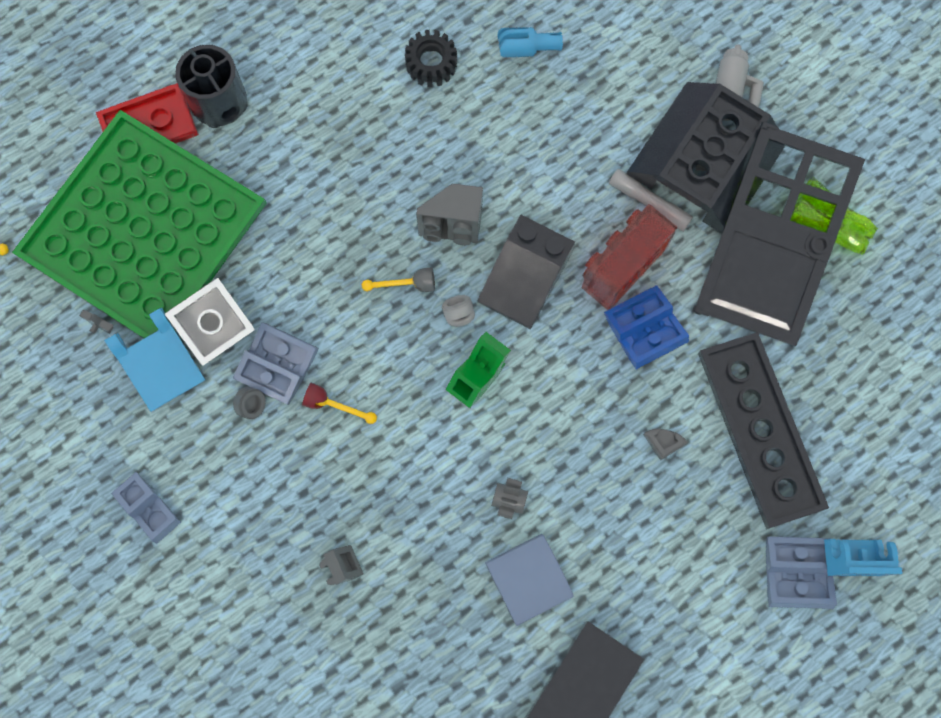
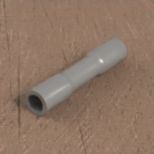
[609,168,693,232]

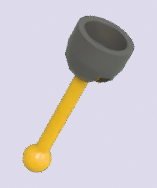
[361,267,435,292]

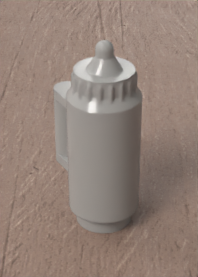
[716,44,764,121]

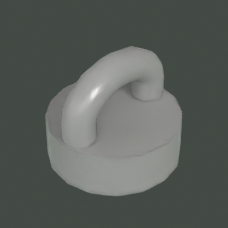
[441,295,475,327]

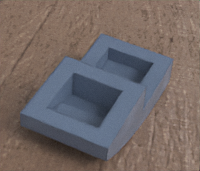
[111,472,181,544]

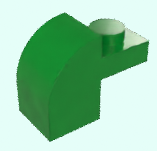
[445,332,511,408]

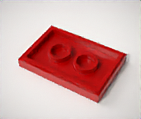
[96,83,199,144]

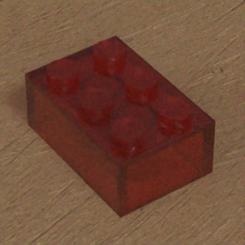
[582,204,678,310]

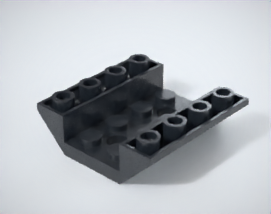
[626,82,785,234]

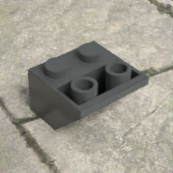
[416,183,483,246]

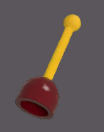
[302,382,377,424]

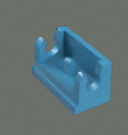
[824,539,903,576]

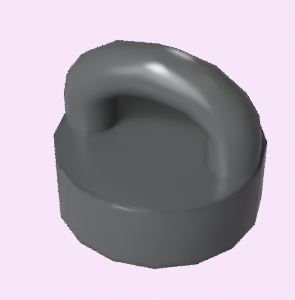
[233,387,266,419]

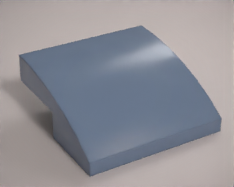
[233,322,319,405]
[485,534,574,626]
[766,537,837,609]

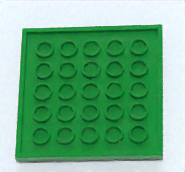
[12,110,267,338]

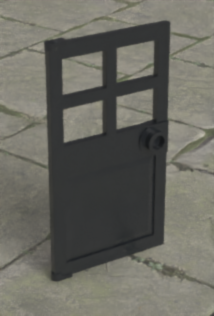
[692,122,865,347]

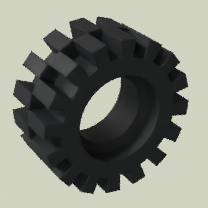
[405,29,457,87]

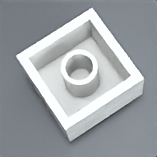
[165,278,255,366]

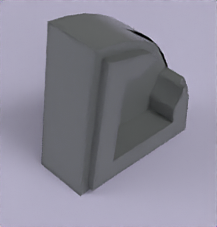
[643,429,688,461]

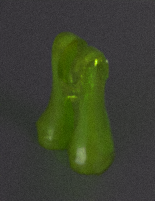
[790,177,878,255]

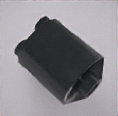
[175,45,247,128]

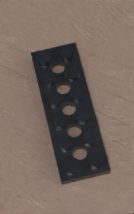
[698,332,829,530]

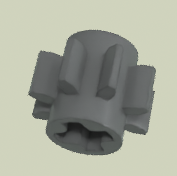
[491,478,528,519]

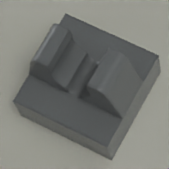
[319,545,364,585]

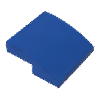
[604,285,689,369]

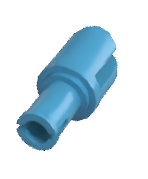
[497,27,563,57]

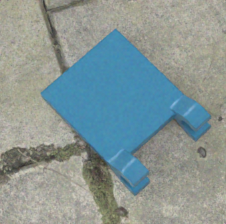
[104,308,206,412]

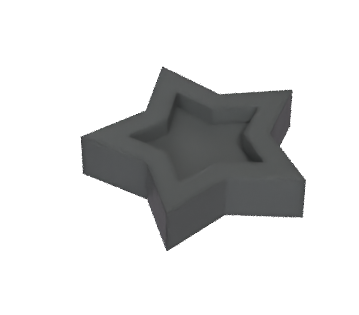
[79,310,114,334]

